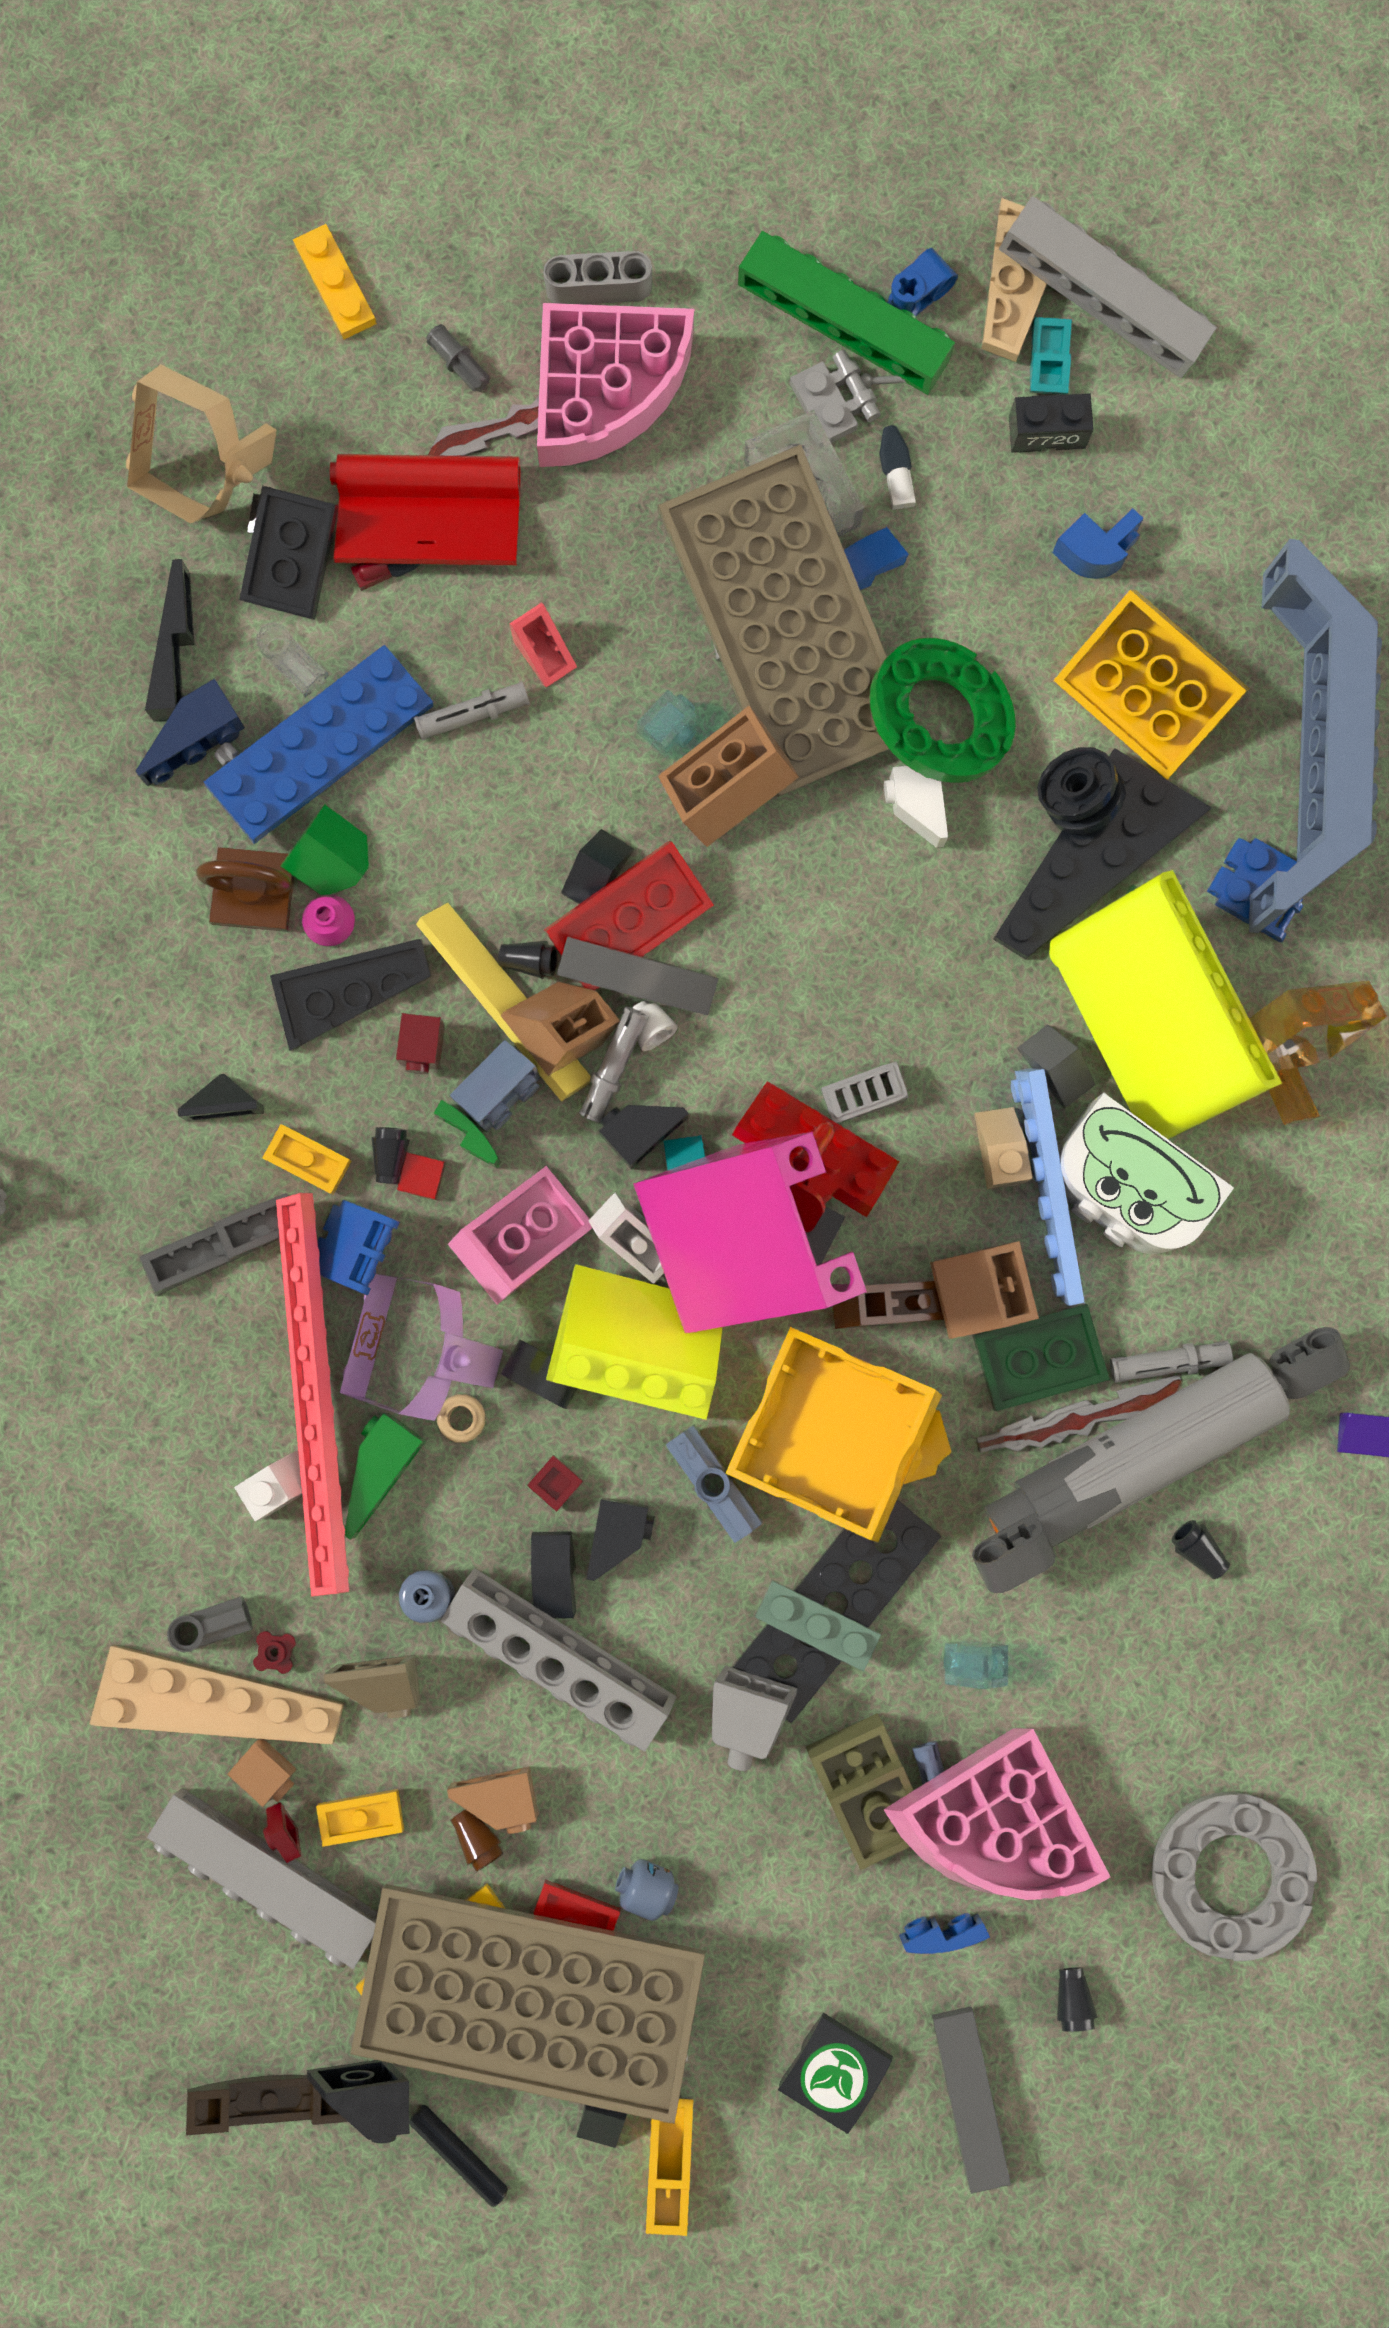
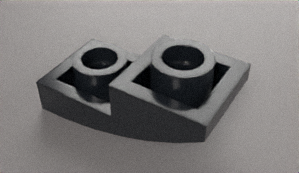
[531,1531,577,1619]

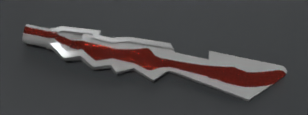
[428,396,539,456]
[976,1376,1181,1453]

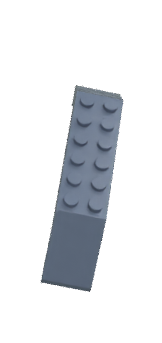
[1249,539,1382,933]

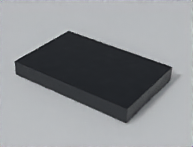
[239,485,339,620]

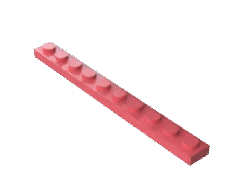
[276,1193,349,1596]

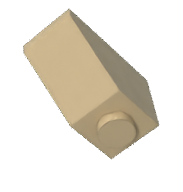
[975,1107,1032,1189]

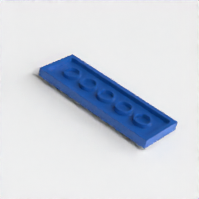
[203,644,433,844]

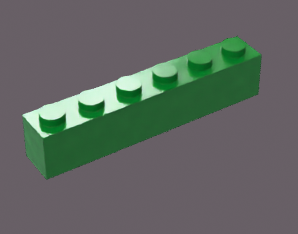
[738,230,955,395]

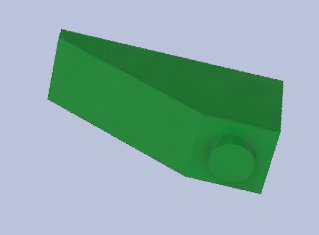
[345,1413,426,1540]

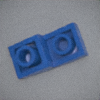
[844,527,909,590]
[899,1913,990,1954]

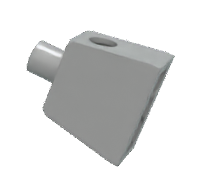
[712,1666,798,1771]

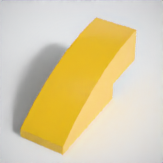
[646,2099,693,2236]

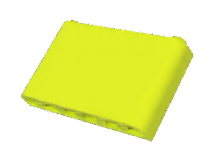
[1049,870,1282,1139]

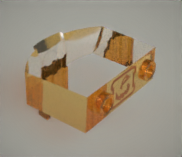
[1249,980,1387,1125]

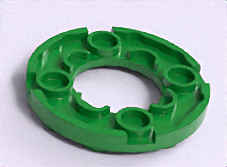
[870,638,1016,783]

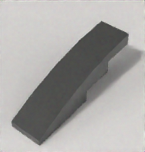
[557,936,719,1015]

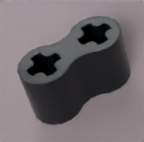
[501,1339,578,1409]

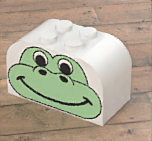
[1058,1093,1234,1254]

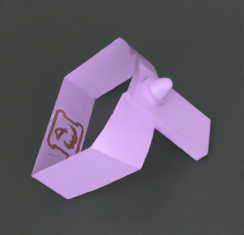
[340,1274,503,1421]

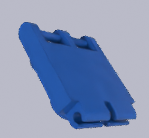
[1207,838,1303,942]
[317,1200,400,1295]

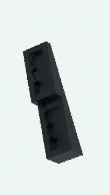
[145,559,195,722]

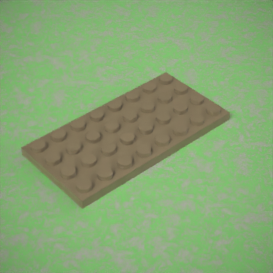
[657,444,889,797]
[350,1884,706,2124]

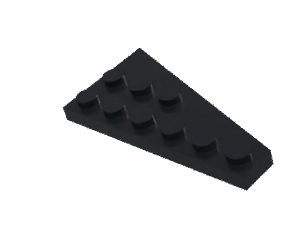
[993,748,1212,960]

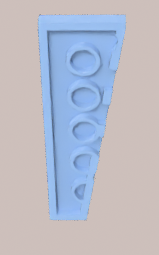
[1011,1068,1085,1306]

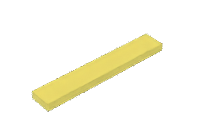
[416,903,591,1102]

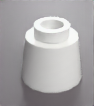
[633,1000,678,1051]

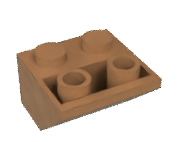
[501,982,620,1076]
[930,1241,1039,1339]

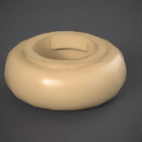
[437,1394,486,1443]

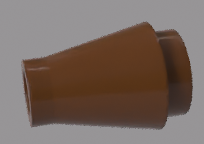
[450,1809,504,1872]

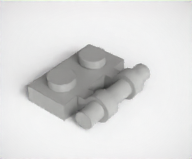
[789,350,881,446]

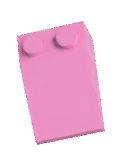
[448,1166,592,1305]

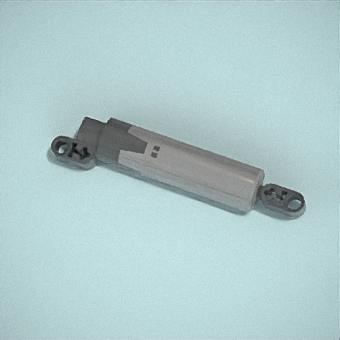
[972,1327,1350,1593]

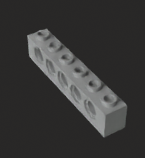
[440,1568,677,1752]

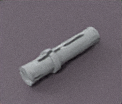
[414,681,530,741]
[579,1007,649,1123]
[1110,1340,1233,1383]

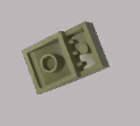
[806,1713,914,1870]

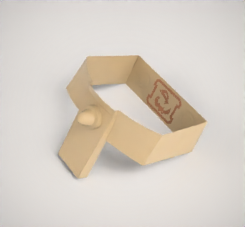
[126,364,277,523]

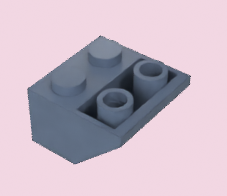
[450,1040,541,1132]

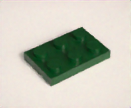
[972,1304,1110,1411]

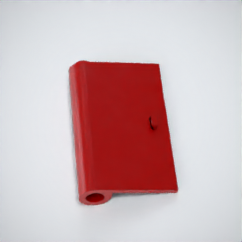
[330,454,521,566]

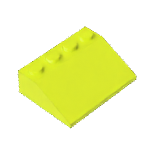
[546,1264,723,1420]

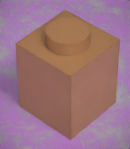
[227,1739,297,1807]

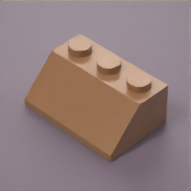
[658,706,799,847]

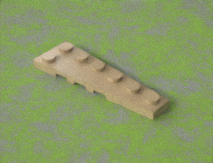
[89,1645,344,1745]

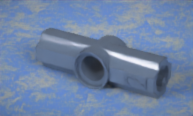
[666,1425,763,1543]

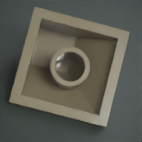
[324,1655,421,1718]

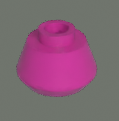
[302,895,355,946]

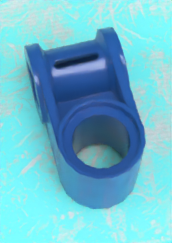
[887,248,958,316]

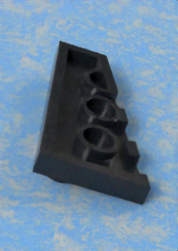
[270,939,432,1051]

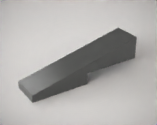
[139,1193,288,1296]
[932,2006,1011,2194]

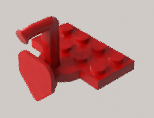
[732,1081,900,1232]

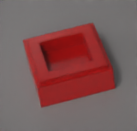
[397,1152,446,1200]

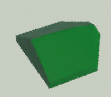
[280,804,369,896]

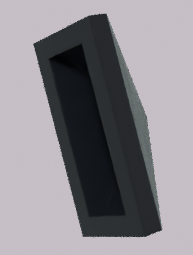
[178,1074,264,1121]

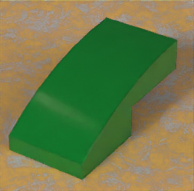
[434,1100,501,1168]

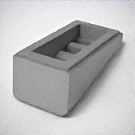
[821,1061,908,1124]

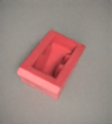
[509,603,577,688]

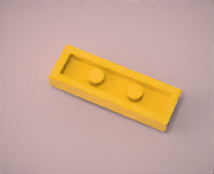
[293,224,377,340]

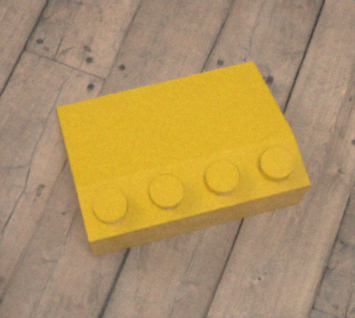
[1053,590,1250,780]

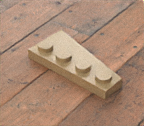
[981,198,1047,362]

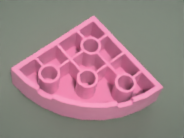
[537,303,694,467]
[884,1728,1111,1900]

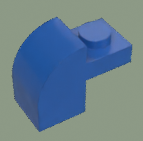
[1052,508,1144,579]

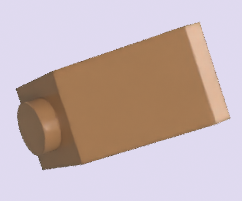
[447,1766,539,1834]

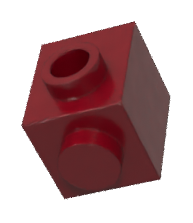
[396,1013,445,1074]

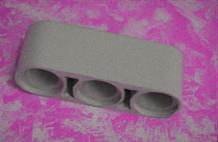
[543,251,653,304]

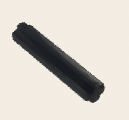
[409,2105,508,2207]

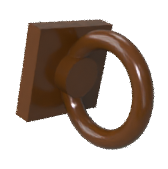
[196,847,294,932]

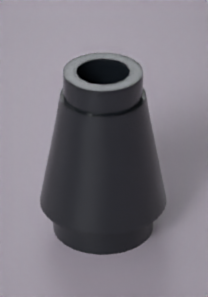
[498,941,558,979]
[371,1127,410,1184]
[1171,1520,1230,1579]
[1057,1967,1098,2032]

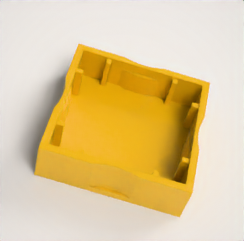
[726,1327,942,1542]

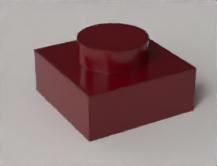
[527,1455,583,1512]
[263,1802,301,1863]

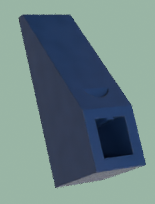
[136,679,245,786]

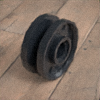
[1037,747,1126,834]

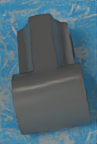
[167,1596,253,1652]

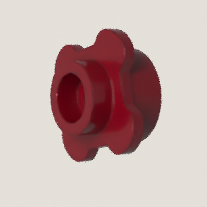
[253,1631,296,1674]

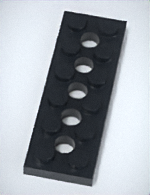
[732,1499,941,1724]

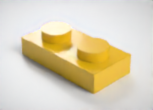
[262,1124,352,1195]
[316,1789,404,1847]

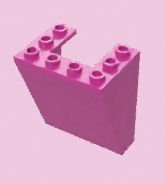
[633,1132,867,1333]

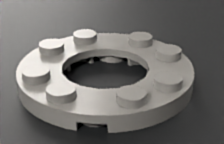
[1152,1792,1317,1961]

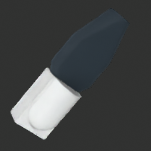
[879,425,916,510]

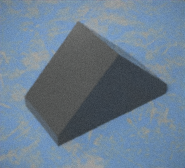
[1017,1025,1095,1109]

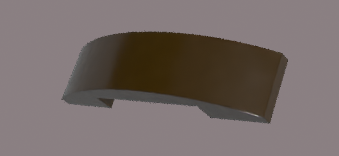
[186,2075,348,2136]

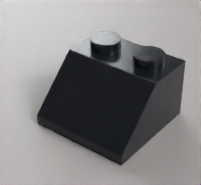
[307,2060,410,2144]

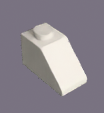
[884,766,948,848]
[588,1193,664,1284]
[234,1450,302,1521]

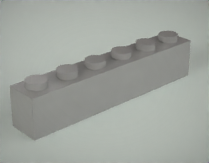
[999,196,1217,378]
[147,1788,378,1969]

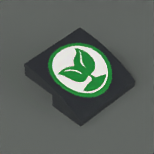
[778,2012,893,2134]

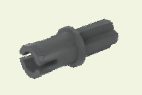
[426,324,490,392]

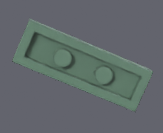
[755,1580,881,1672]

